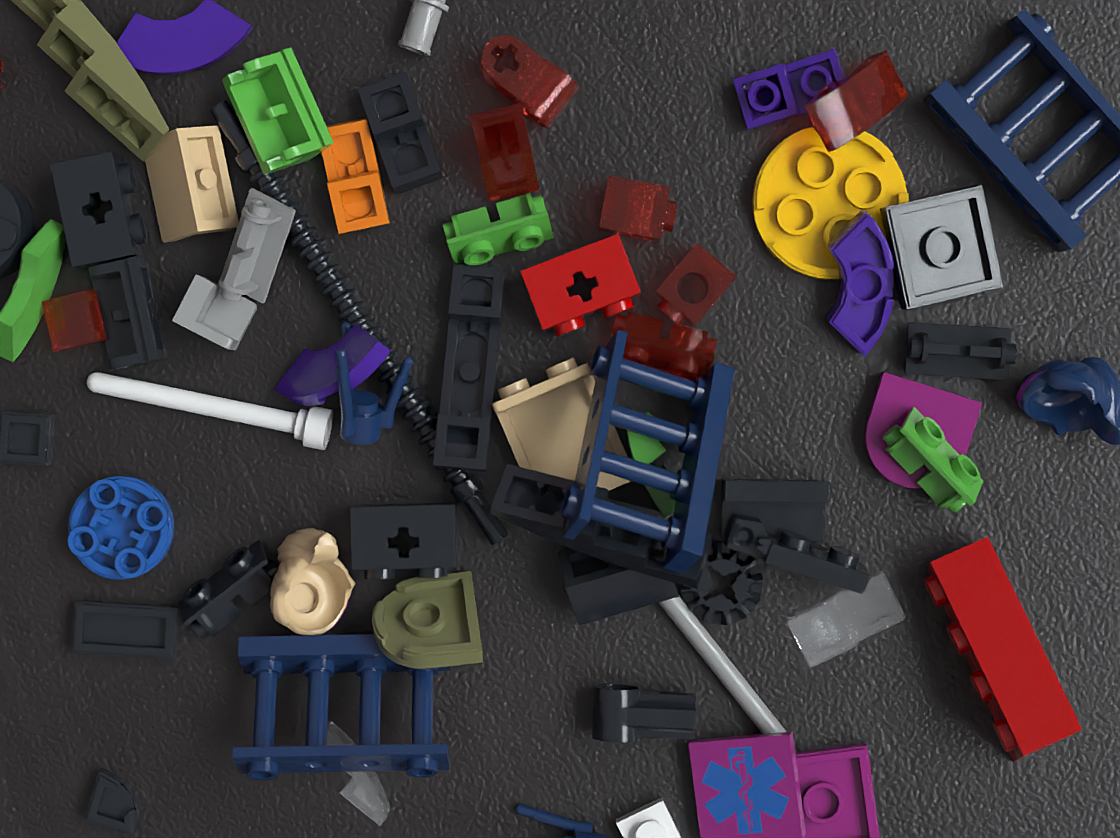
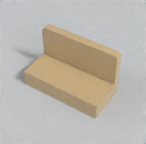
[145,125,239,243]

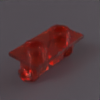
[611,311,717,381]

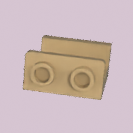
[492,358,630,491]

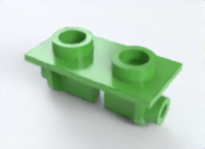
[443,193,554,266]
[882,406,983,513]

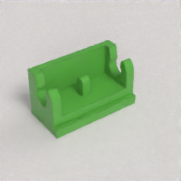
[222,48,334,175]

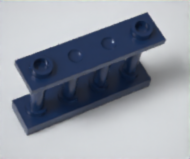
[922,9,1120,252]
[560,330,735,574]
[232,634,450,780]

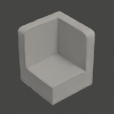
[172,274,257,351]

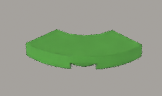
[0,219,66,362]

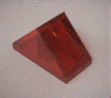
[469,103,539,201]

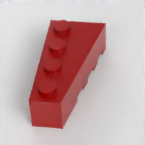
[924,537,1082,762]

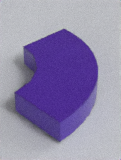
[117,0,253,75]
[825,209,895,356]
[274,324,391,406]

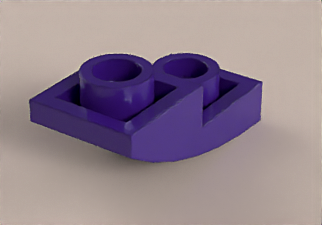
[733,49,851,130]

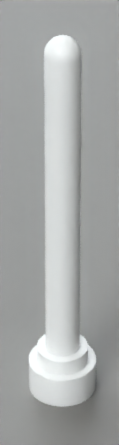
[87,372,333,450]

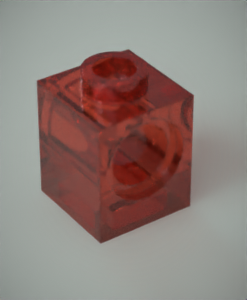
[598,176,678,242]
[654,243,737,327]

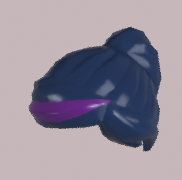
[1017,357,1120,445]

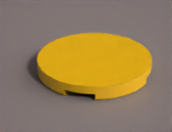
[752,124,909,280]

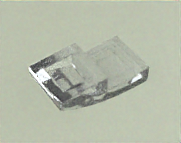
[787,570,906,668]
[327,720,391,826]

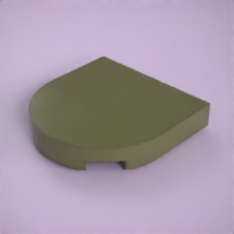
[372,571,483,669]

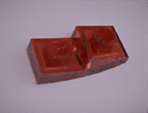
[805,50,908,152]

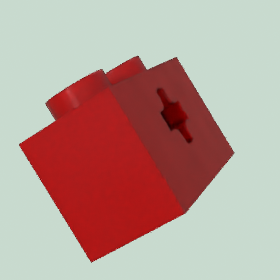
[520,234,641,337]

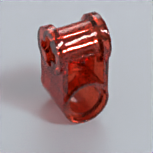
[481,35,580,129]

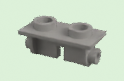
[218,188,296,304]

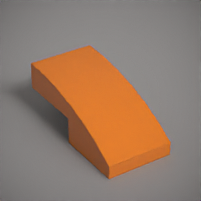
[321,117,390,234]

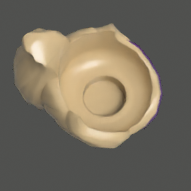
[270,528,356,636]

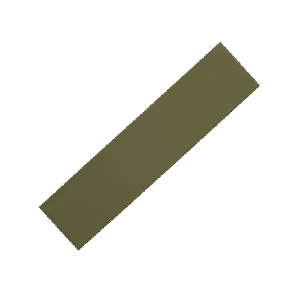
[11,0,170,162]

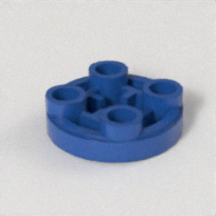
[68,476,174,580]

